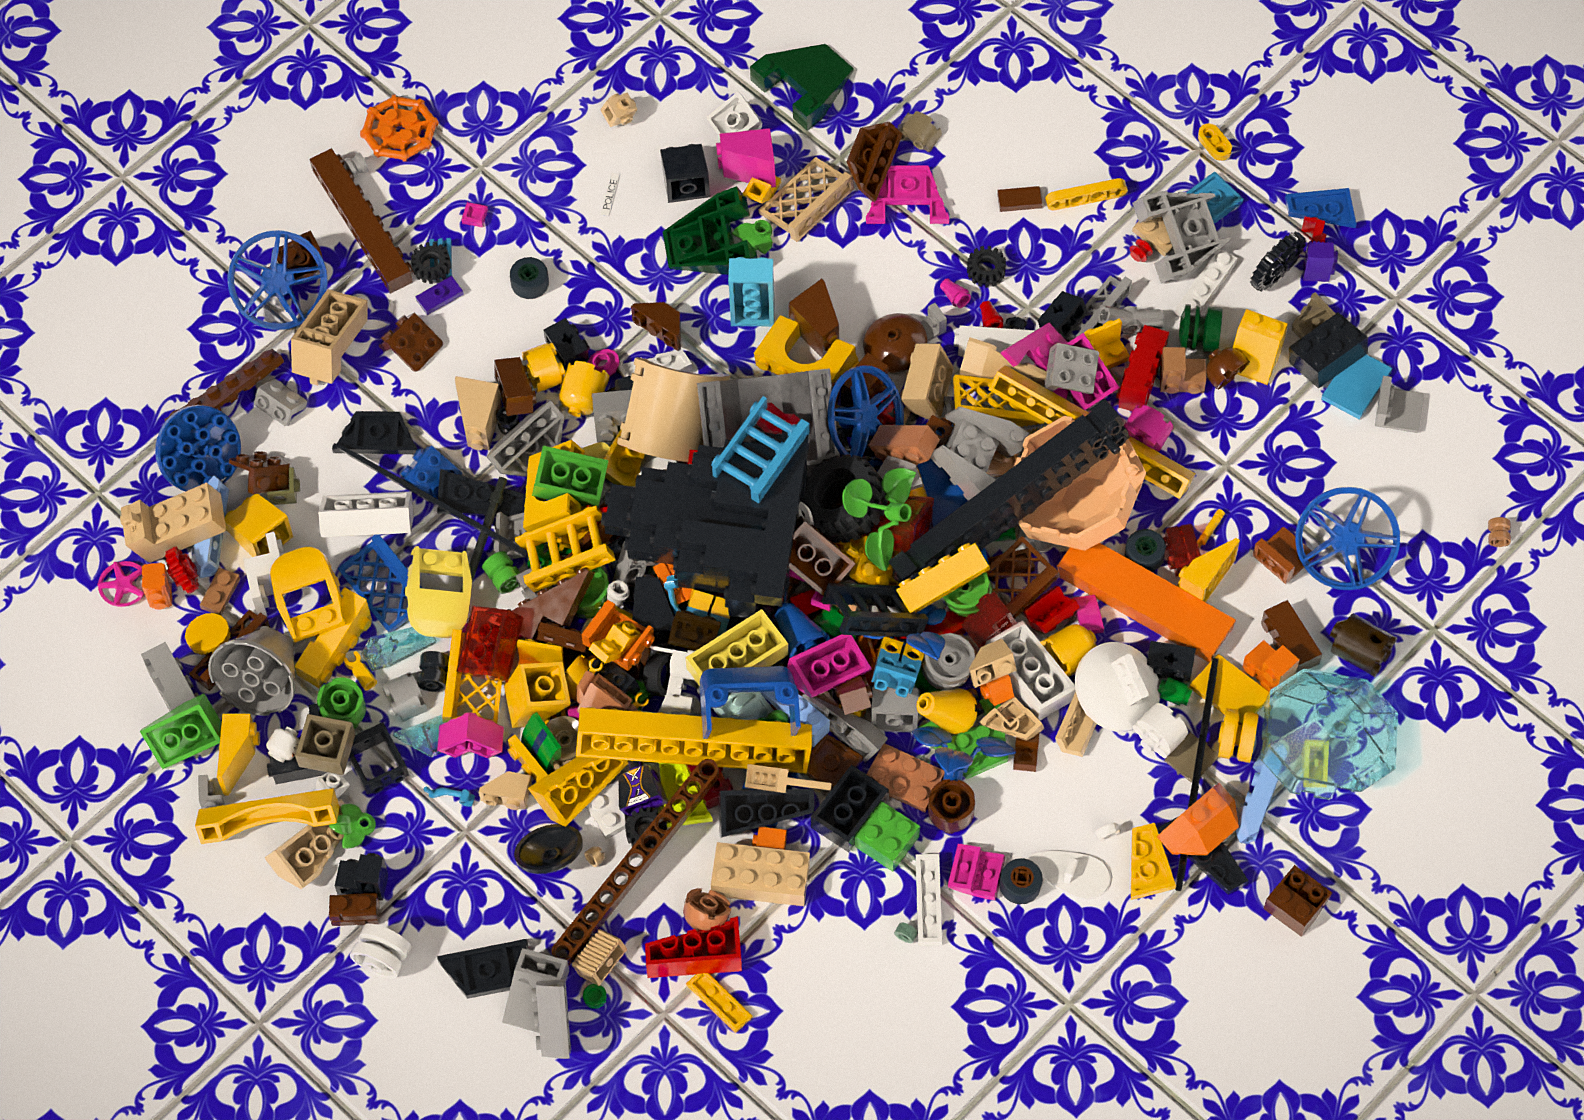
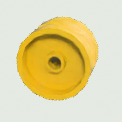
[1218,708,1259,763]

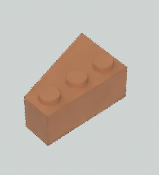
[868,425,940,465]

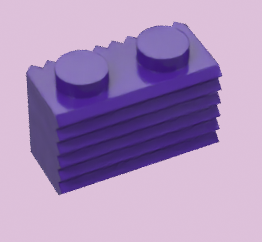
[1303,241,1338,282]

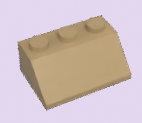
[901,344,954,420]

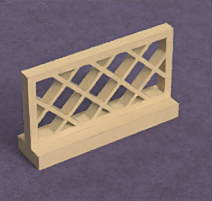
[759,157,854,242]
[745,764,831,793]

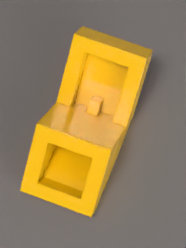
[743,176,782,203]

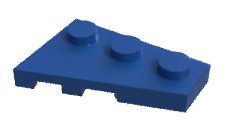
[1285,188,1357,228]

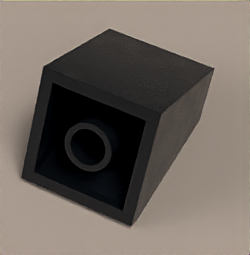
[660,144,710,203]
[632,574,674,644]

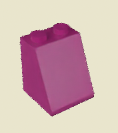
[716,128,776,188]

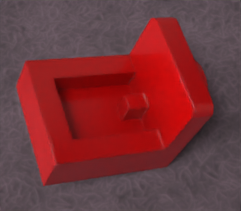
[1301,217,1327,243]

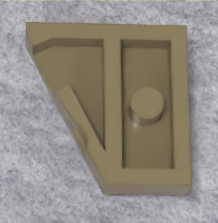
[1292,292,1336,339]

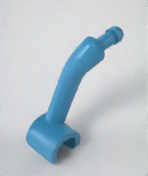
[664,575,681,615]
[423,786,475,807]

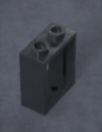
[348,722,409,795]

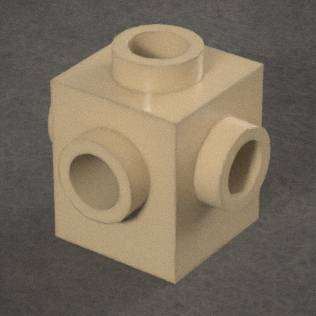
[601,92,637,127]

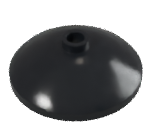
[514,824,583,874]

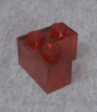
[961,592,1017,649]

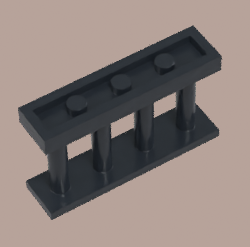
[821,583,929,637]

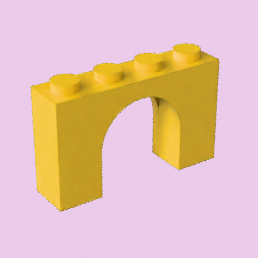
[754,315,857,382]
[523,439,585,531]

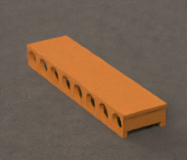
[1057,543,1236,663]

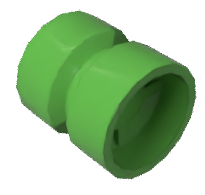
[482,551,521,594]

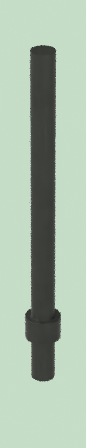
[460,477,507,592]

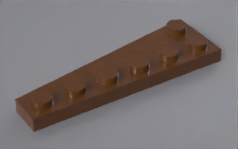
[164,349,284,422]

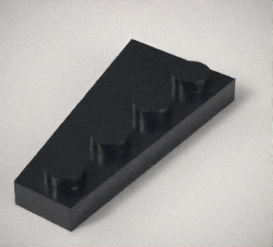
[437,469,526,517]

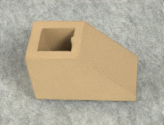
[969,639,1017,688]
[479,771,532,810]

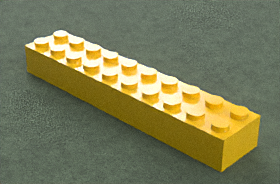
[576,707,812,773]

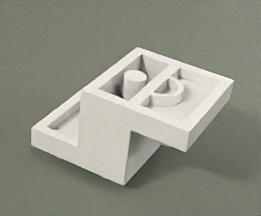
[243,532,285,616]

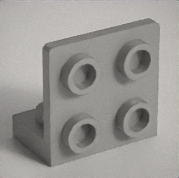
[1044,343,1099,394]
[1375,376,1424,433]

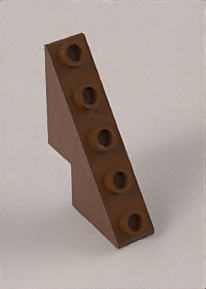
[495,567,595,641]

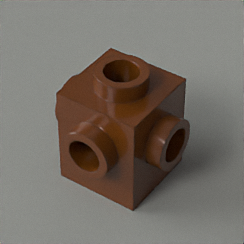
[926,414,953,450]

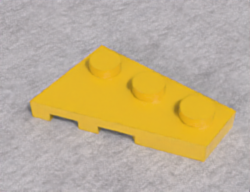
[1131,823,1176,900]

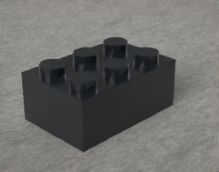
[1289,312,1368,389]
[811,765,889,853]

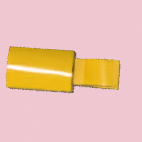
[344,651,377,691]

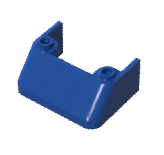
[700,666,801,739]

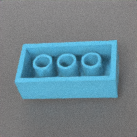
[728,257,775,327]

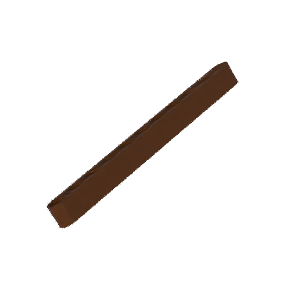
[552,759,719,966]

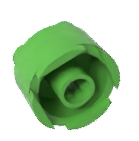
[317,677,366,729]

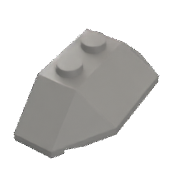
[487,400,565,477]

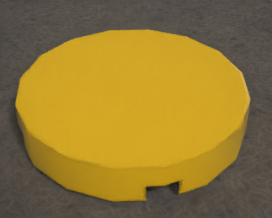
[185,613,230,655]

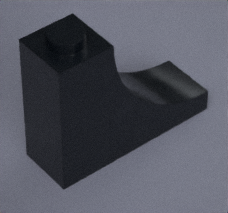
[267,704,327,784]

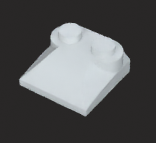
[706,92,763,137]

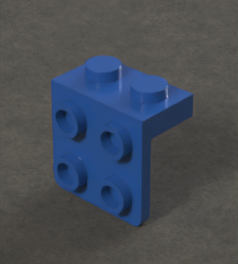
[399,445,463,499]

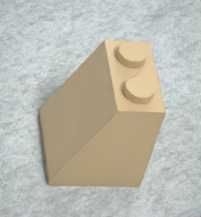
[455,376,502,450]

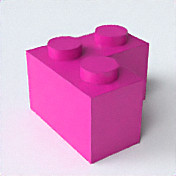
[437,712,504,758]

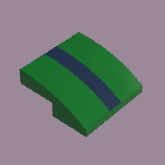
[521,712,561,775]

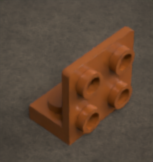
[1253,527,1316,584]

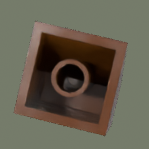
[789,278,839,358]

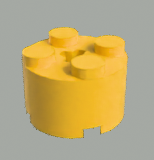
[522,343,565,393]

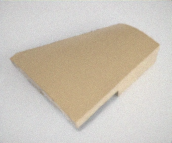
[979,696,1045,741]

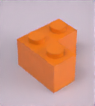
[1243,640,1299,696]

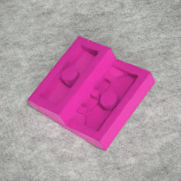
[948,844,1005,901]

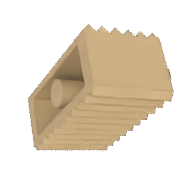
[572,929,627,986]

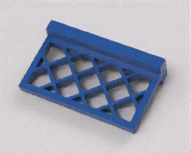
[337,534,423,634]

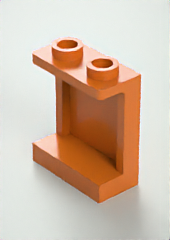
[581,600,655,671]

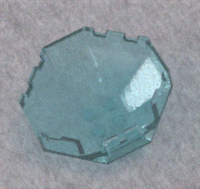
[1260,668,1398,800]

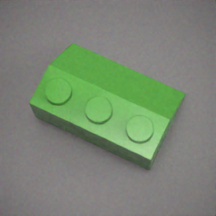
[532,446,609,507]

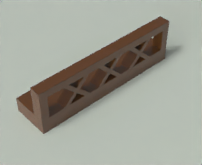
[189,609,270,691]

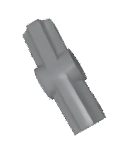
[1098,306,1164,335]

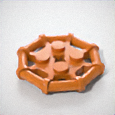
[360,94,439,162]

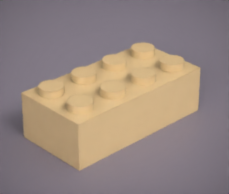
[711,842,810,906]

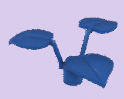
[864,604,946,661]
[912,726,1016,781]

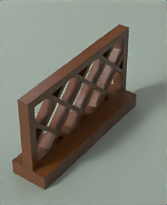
[965,536,1060,637]

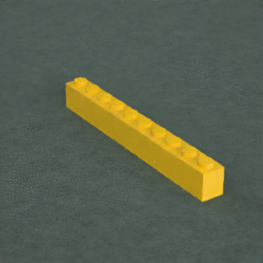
[988,365,1196,499]

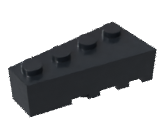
[718,789,814,838]

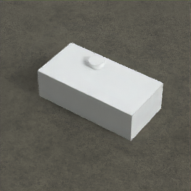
[318,491,414,537]
[986,620,1076,720]

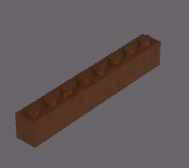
[309,148,414,294]

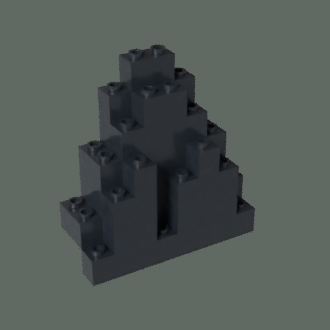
[601,429,810,618]

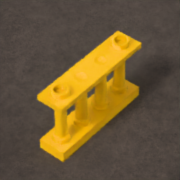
[515,506,615,592]

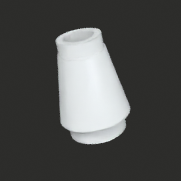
[607,580,629,608]

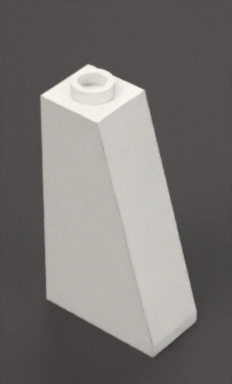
[954,326,1036,366]

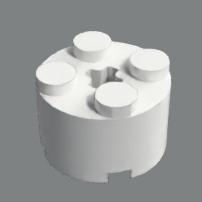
[1133,703,1188,758]

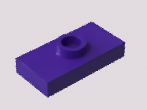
[415,276,464,315]

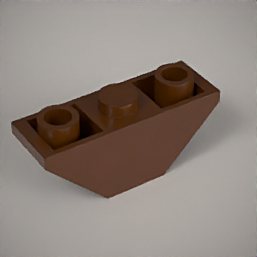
[631,302,681,351]

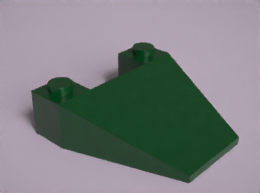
[750,44,854,131]
[662,186,758,275]

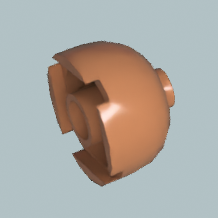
[683,888,731,931]

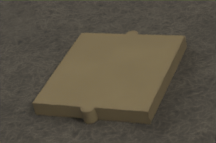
[1164,732,1219,783]

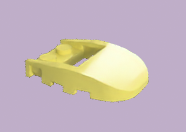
[405,546,472,638]

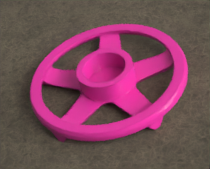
[98,561,145,607]

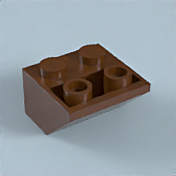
[1264,865,1332,937]

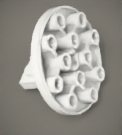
[1075,642,1160,732]

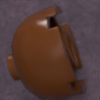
[1206,348,1250,390]

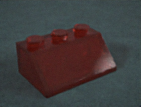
[456,606,524,683]

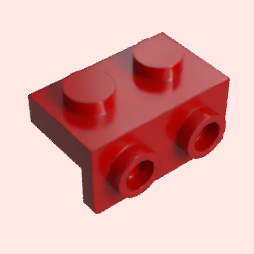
[1023,585,1080,633]

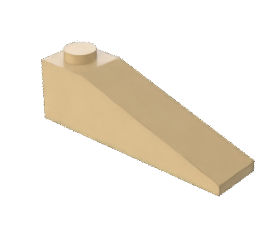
[960,337,1046,387]
[265,799,345,889]

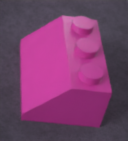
[787,634,872,698]

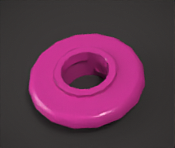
[587,349,620,377]

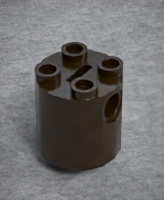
[1330,613,1397,677]

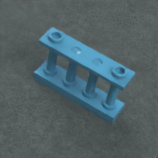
[711,396,809,503]

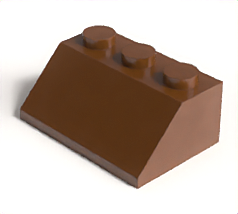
[789,516,856,596]

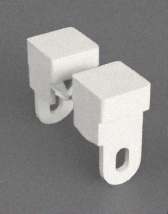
[642,646,695,714]

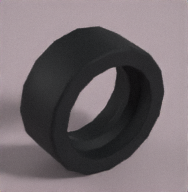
[643,653,672,697]

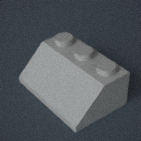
[532,979,571,1059]

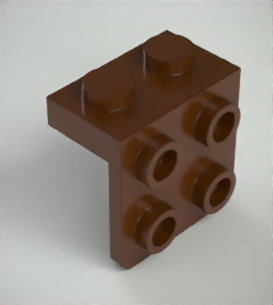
[379,312,443,372]
[229,451,290,495]

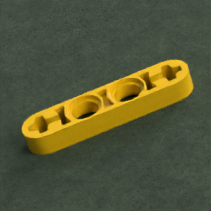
[1045,178,1128,211]

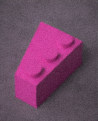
[1066,333,1120,410]

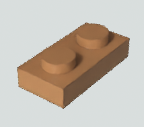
[200,568,240,616]

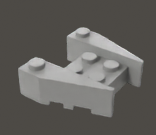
[1132,191,1231,284]
[930,406,1029,501]

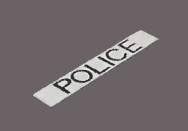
[600,173,620,216]

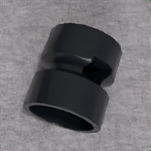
[417,651,449,692]

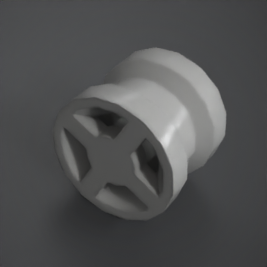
[344,152,369,178]

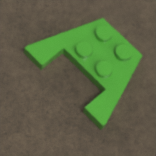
[917,699,1008,779]

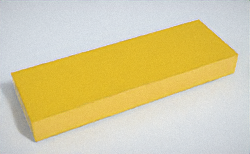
[686,973,753,1033]

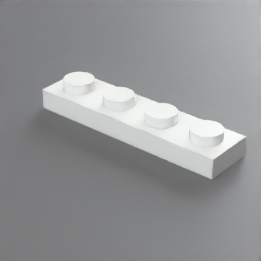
[1174,249,1238,317]
[916,854,942,946]

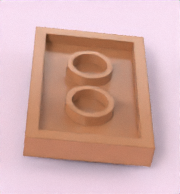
[866,743,944,813]

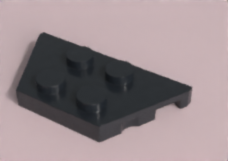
[332,411,417,455]
[437,939,528,999]

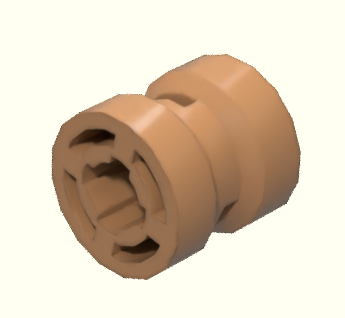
[1488,517,1511,547]

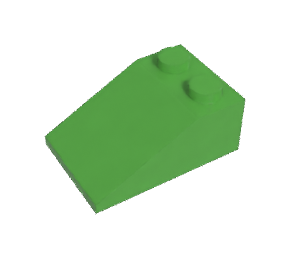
[140,693,222,770]

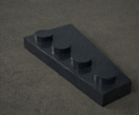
[1158,816,1249,895]

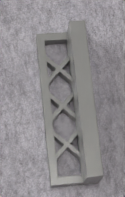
[1066,276,1132,342]

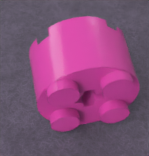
[1124,405,1174,452]

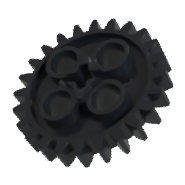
[1250,231,1307,292]

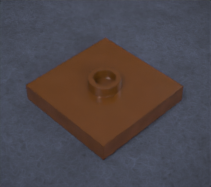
[804,734,863,790]

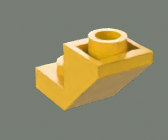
[589,621,641,663]

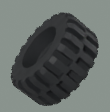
[800,454,888,543]

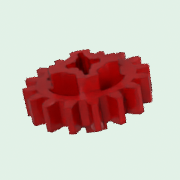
[165,546,200,594]

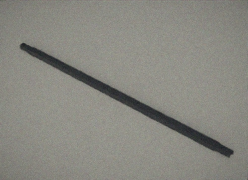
[337,444,540,562]
[1175,658,1219,891]

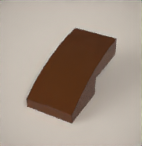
[1013,733,1040,772]

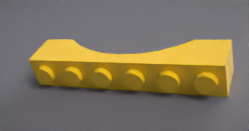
[195,788,340,844]

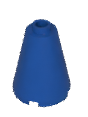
[775,603,831,658]

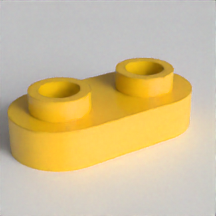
[1198,123,1232,161]

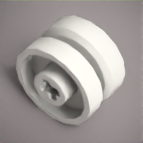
[350,924,411,978]

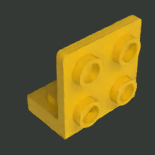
[1084,318,1130,370]
[517,639,565,670]

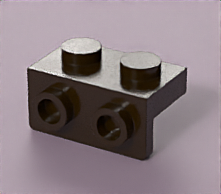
[668,610,721,651]

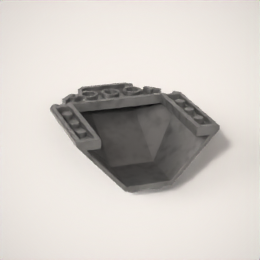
[697,368,840,477]

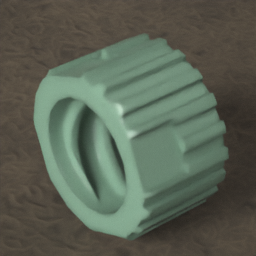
[894,922,918,944]

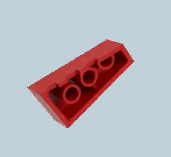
[1116,325,1169,411]

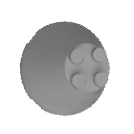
[208,626,295,716]

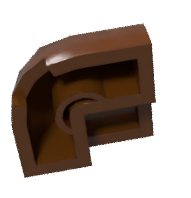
[272,230,322,280]

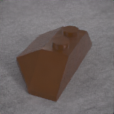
[846,122,903,202]

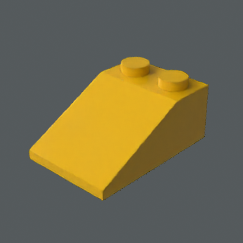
[1177,538,1240,602]
[217,714,260,796]

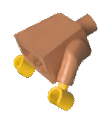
[577,658,649,713]

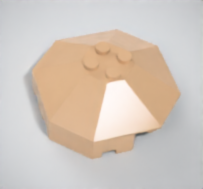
[1014,416,1146,551]

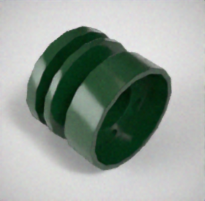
[1178,304,1223,353]

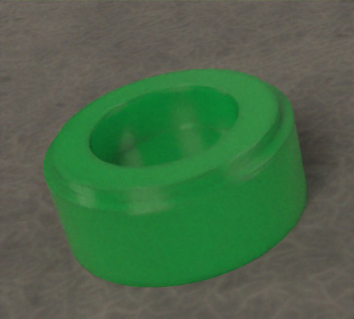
[583,984,607,1009]

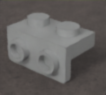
[254,379,308,426]
[494,512,527,560]

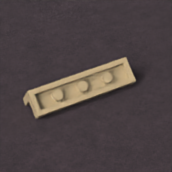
[1055,692,1097,757]

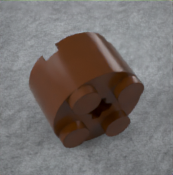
[928,779,975,834]

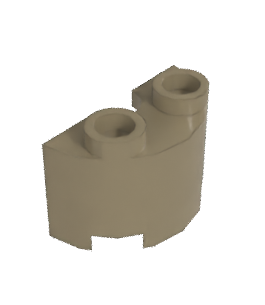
[897,111,942,152]

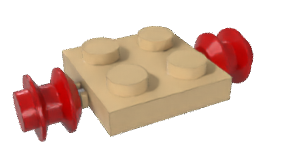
[1130,217,1173,262]

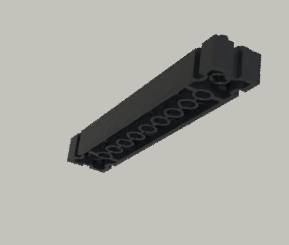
[888,398,1130,582]

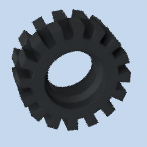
[411,242,451,284]
[967,246,1006,288]
[625,807,667,848]

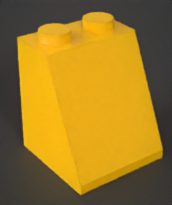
[1233,309,1288,385]
[224,494,293,557]
[504,662,571,728]

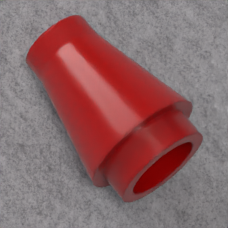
[979,301,1004,328]

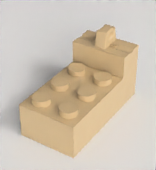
[291,289,368,386]
[120,483,226,563]

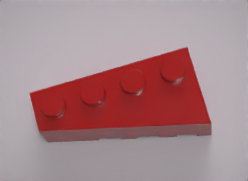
[645,916,742,978]

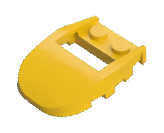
[270,547,346,642]

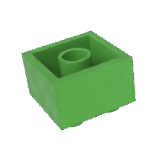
[855,801,920,872]

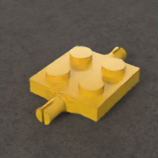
[843,536,900,586]

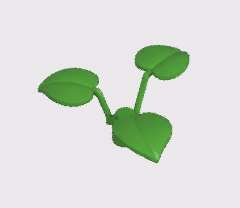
[842,468,916,571]

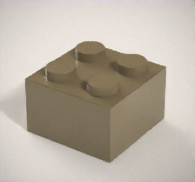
[295,714,356,775]

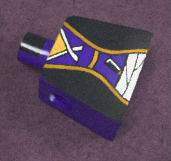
[618,760,668,817]

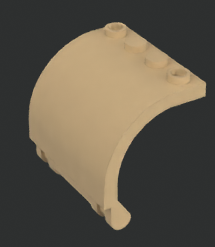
[617,357,730,462]

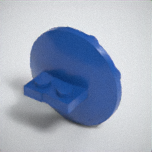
[155,405,241,492]

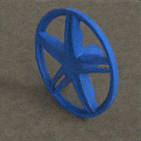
[227,230,328,330]
[828,366,904,467]
[1295,487,1400,590]

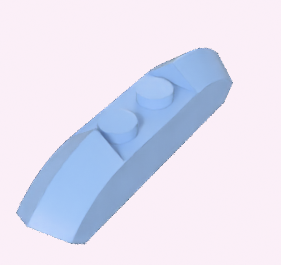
[192,475,229,578]
[1236,742,1288,844]

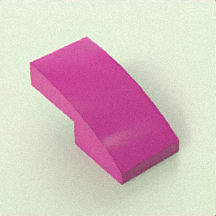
[1073,595,1104,634]

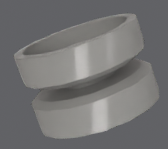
[921,633,975,690]

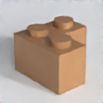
[1160,347,1206,394]

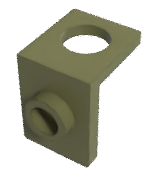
[267,467,300,505]

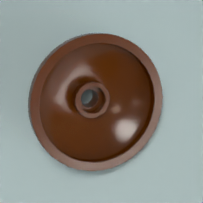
[863,313,928,373]

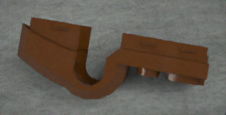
[537,622,651,682]

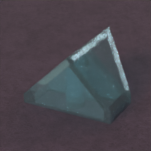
[393,715,442,757]

